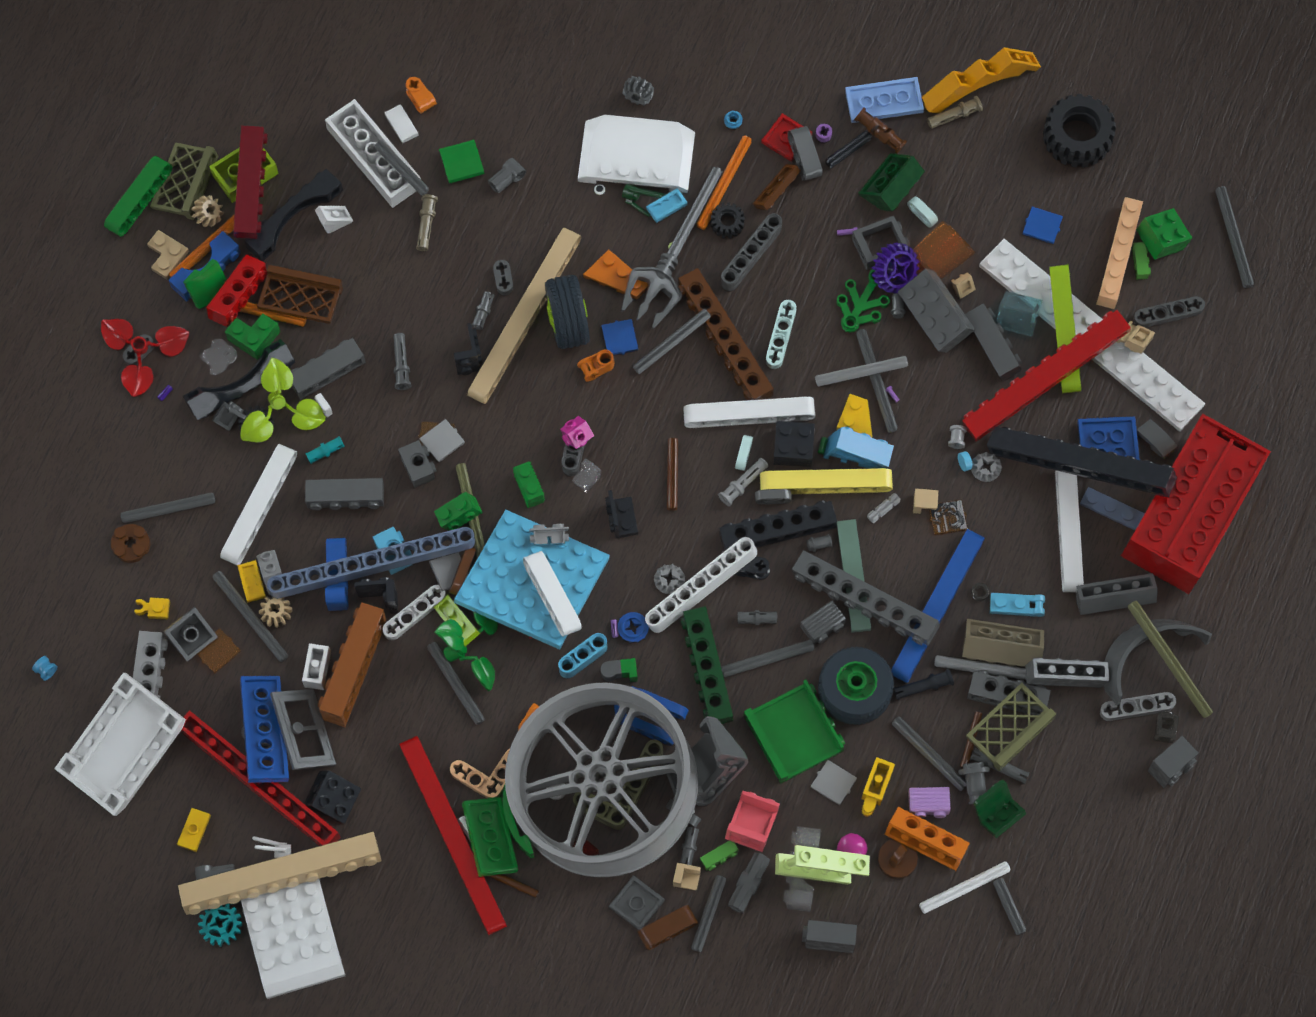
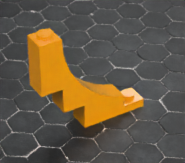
[921,47,1041,114]

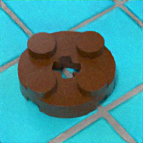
[111,524,150,563]

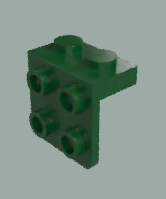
[974,780,1026,838]

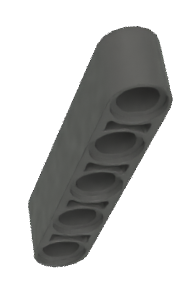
[721,213,782,291]

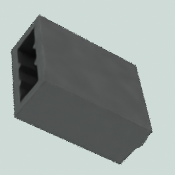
[802,920,857,953]

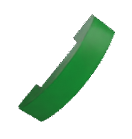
[503,785,534,859]

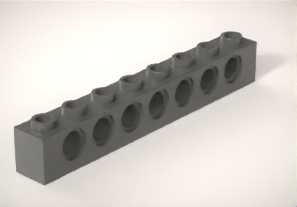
[792,550,940,646]

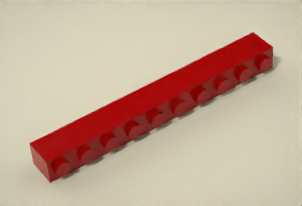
[962,310,1131,442]
[180,710,341,846]

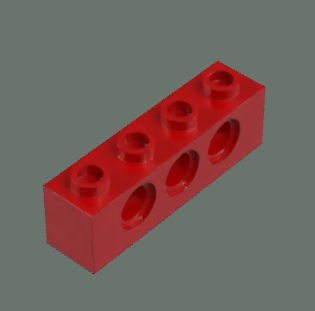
[206,254,267,327]

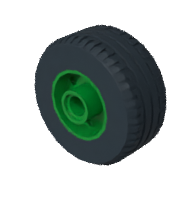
[818,647,894,725]

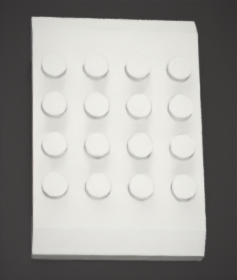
[54,673,186,816]
[241,878,345,999]

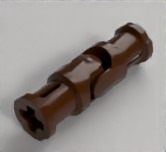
[854,107,907,154]

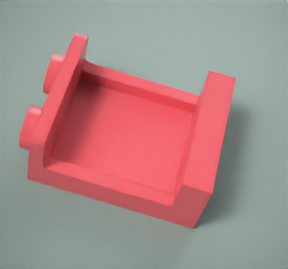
[725,791,780,852]

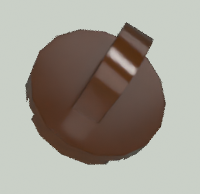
[878,839,918,879]

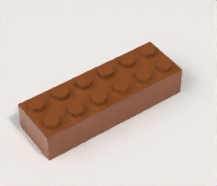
[318,602,387,727]

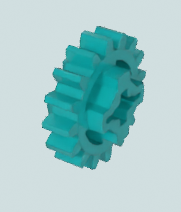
[198,903,243,947]

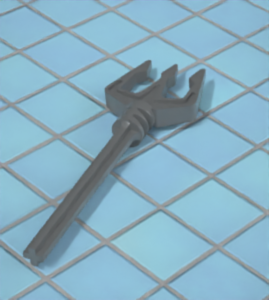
[621,167,723,329]

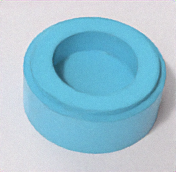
[958,451,972,471]

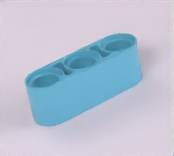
[558,633,607,678]

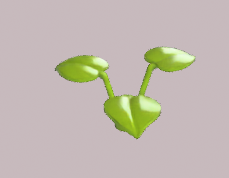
[240,357,326,442]

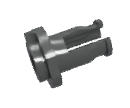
[958,762,990,804]

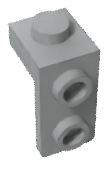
[256,550,282,595]

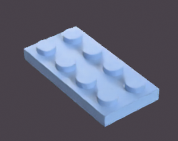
[845,77,924,123]

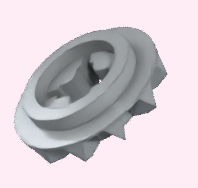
[971,452,1002,482]
[654,564,685,594]

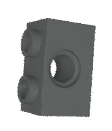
[398,440,437,488]

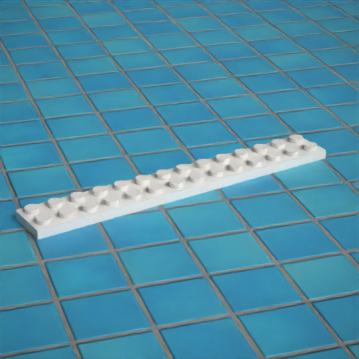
[979,239,1205,432]

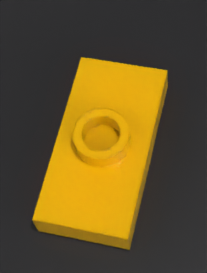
[237,560,266,603]
[177,808,211,852]

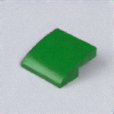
[439,140,485,183]
[183,259,227,309]

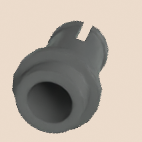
[891,293,906,319]
[806,534,832,552]

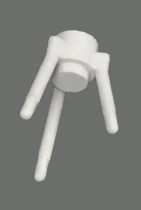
[252,836,292,858]

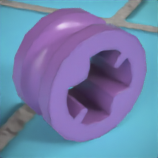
[816,124,832,143]

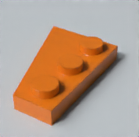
[583,249,648,300]

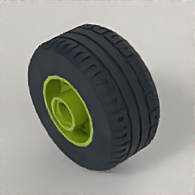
[545,274,590,349]

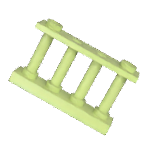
[775,845,870,885]

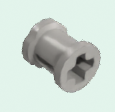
[948,425,967,449]

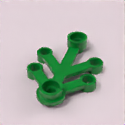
[836,269,890,333]

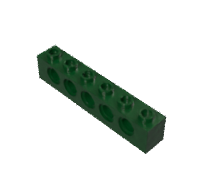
[680,606,733,724]

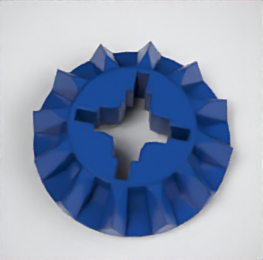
[618,612,649,643]

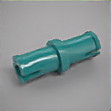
[305,436,345,464]

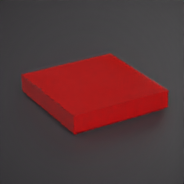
[761,113,813,162]

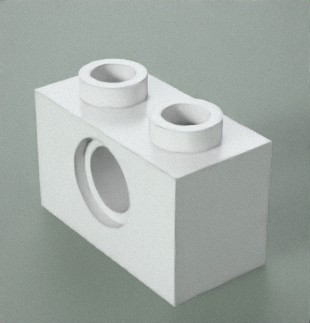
[302,644,331,690]

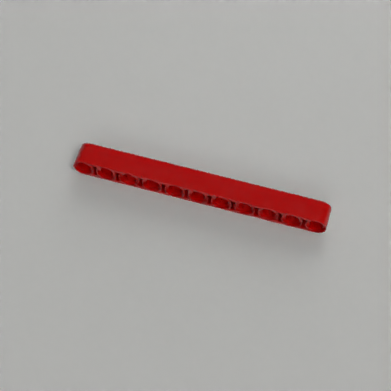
[399,736,507,935]

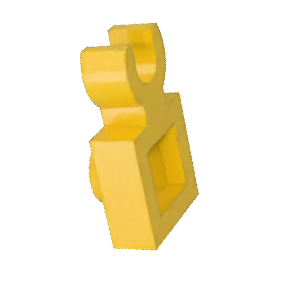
[134,598,170,620]

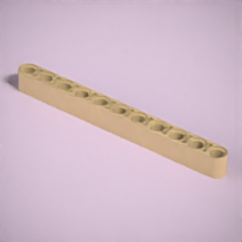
[467,228,581,404]

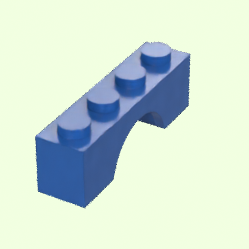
[168,231,241,302]

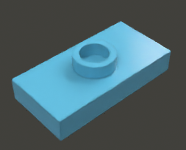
[646,188,687,223]

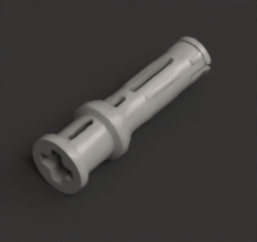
[718,458,768,506]

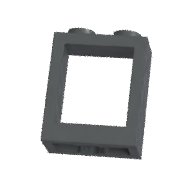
[852,216,910,270]

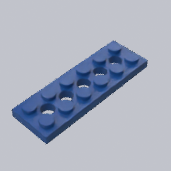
[240,676,289,783]

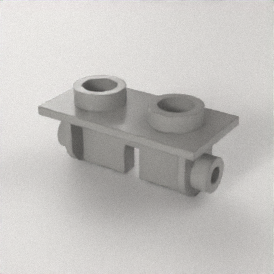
[529,524,569,545]

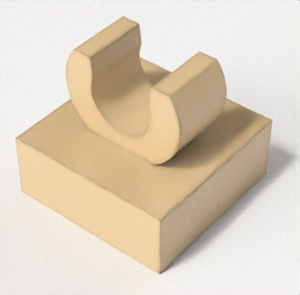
[951,272,976,299]

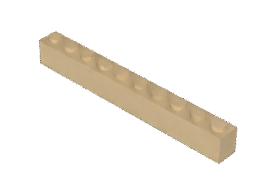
[178,832,382,915]

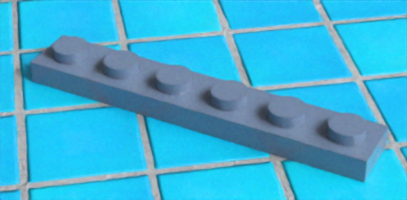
[1080,487,1145,530]

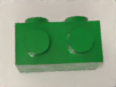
[434,492,483,531]

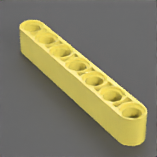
[760,468,893,494]

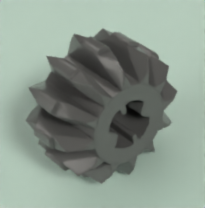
[622,76,654,105]

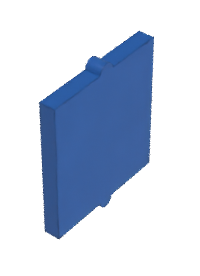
[1023,207,1063,244]
[601,319,638,355]

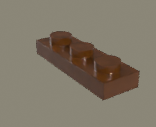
[752,164,801,210]

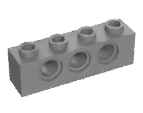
[133,631,168,699]

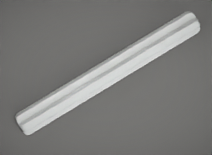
[919,862,1010,914]

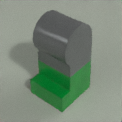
[600,658,638,682]

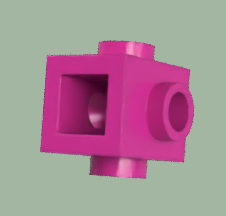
[560,416,594,449]

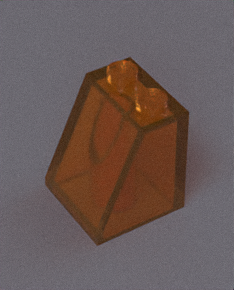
[913,221,976,279]

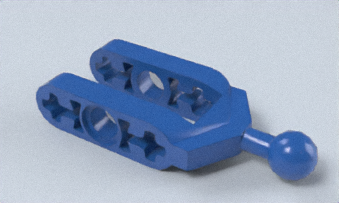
[614,686,689,746]

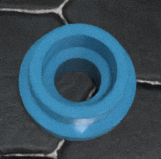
[724,111,742,129]

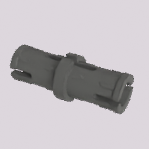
[471,291,495,330]
[737,610,777,625]
[680,827,699,865]

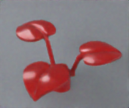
[101,319,190,397]

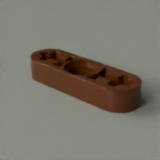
[449,547,476,595]

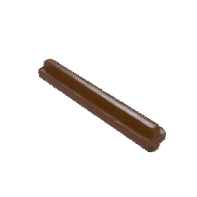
[667,438,678,511]

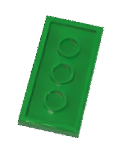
[462,797,518,877]

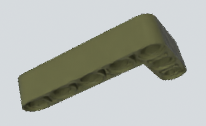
[573,740,663,830]

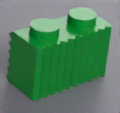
[513,461,545,508]

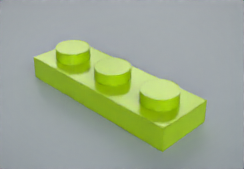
[433,595,480,646]

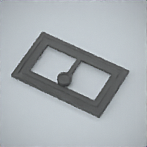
[270,689,337,770]

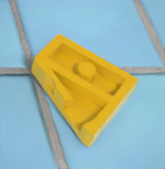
[837,394,872,438]

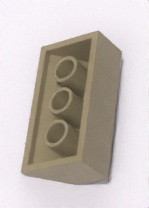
[962,619,1044,667]

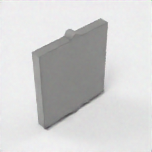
[419,419,465,462]
[429,552,468,591]
[811,760,857,805]

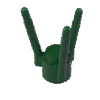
[622,184,665,217]

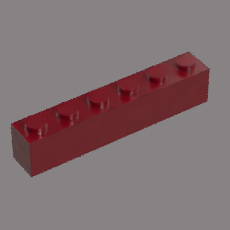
[233,125,268,239]

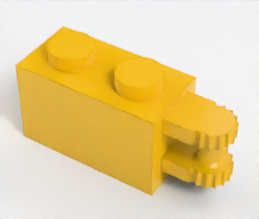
[862,757,895,817]

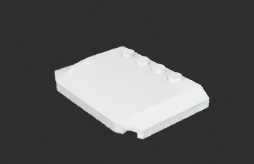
[578,115,695,193]

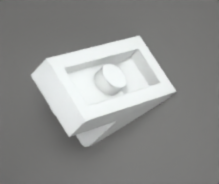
[315,206,353,233]

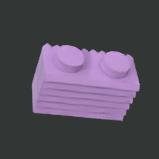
[908,787,950,818]

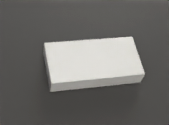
[384,104,419,144]

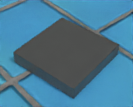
[609,875,665,930]

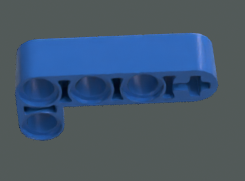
[325,538,348,611]

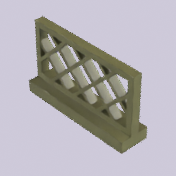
[150,142,219,220]
[966,683,1056,771]

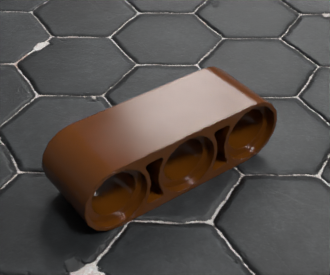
[637,905,698,950]

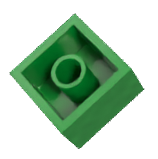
[1136,208,1192,260]

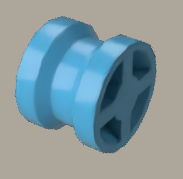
[32,656,57,681]

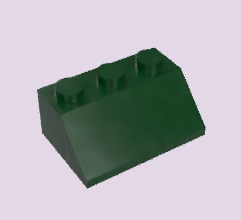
[858,153,925,212]

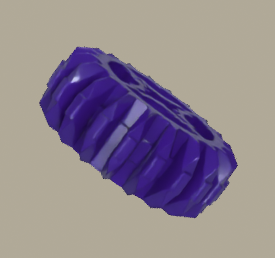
[871,243,920,294]

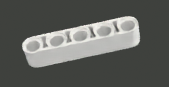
[523,551,582,637]

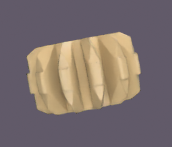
[191,195,224,227]
[259,597,292,628]

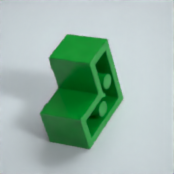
[225,314,280,360]

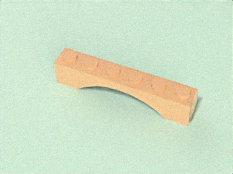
[1096,197,1143,309]

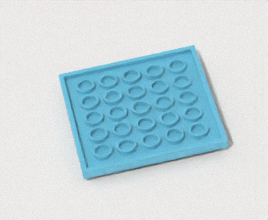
[454,509,610,650]

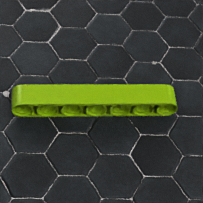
[1050,265,1081,393]

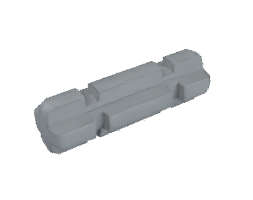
[867,493,901,523]

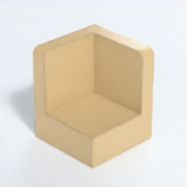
[913,489,938,514]
[673,863,701,891]

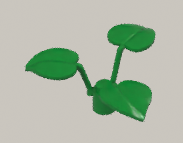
[434,612,498,692]

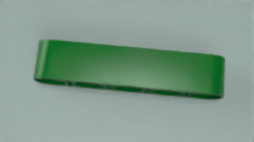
[104,156,172,237]

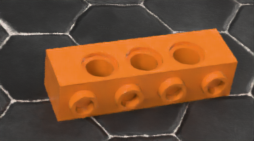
[884,807,970,871]

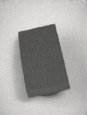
[1137,419,1178,459]

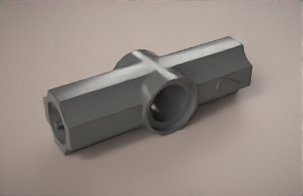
[728,852,770,913]

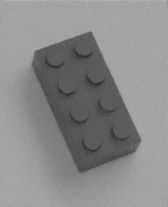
[898,269,975,353]

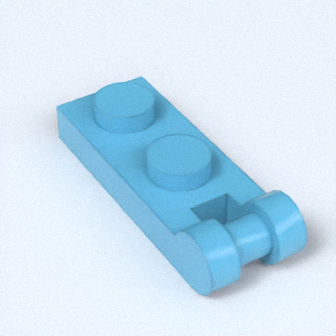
[990,593,1045,617]

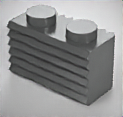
[800,601,846,645]

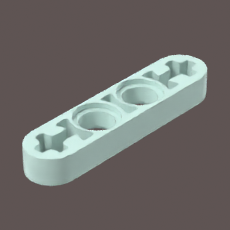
[766,300,797,369]

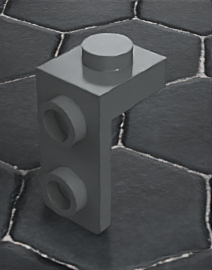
[212,401,246,431]

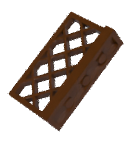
[257,265,343,324]

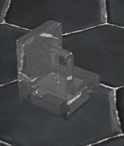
[573,459,601,493]

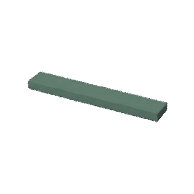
[837,519,871,633]

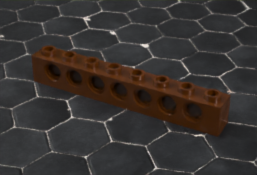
[678,268,774,400]

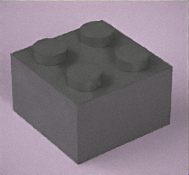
[1148,736,1199,788]

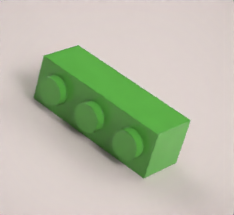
[1132,242,1151,280]
[700,841,739,871]

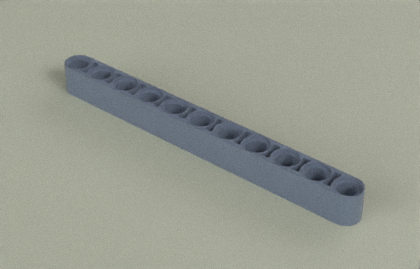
[267,527,475,599]

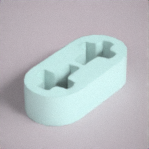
[907,196,938,228]
[735,435,753,471]

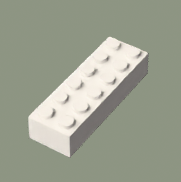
[325,99,421,208]

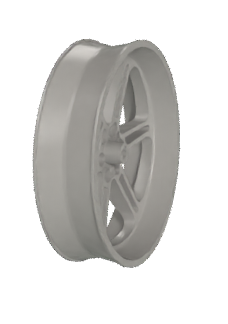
[505,683,698,877]

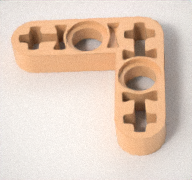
[450,749,510,798]

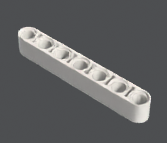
[683,397,815,428]
[220,444,297,565]
[1055,470,1084,592]
[645,537,757,633]

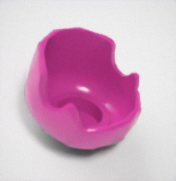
[837,833,868,855]

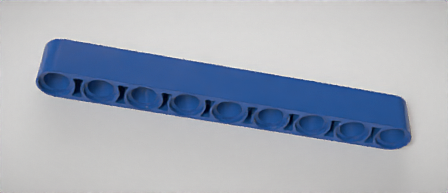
[891,529,985,683]

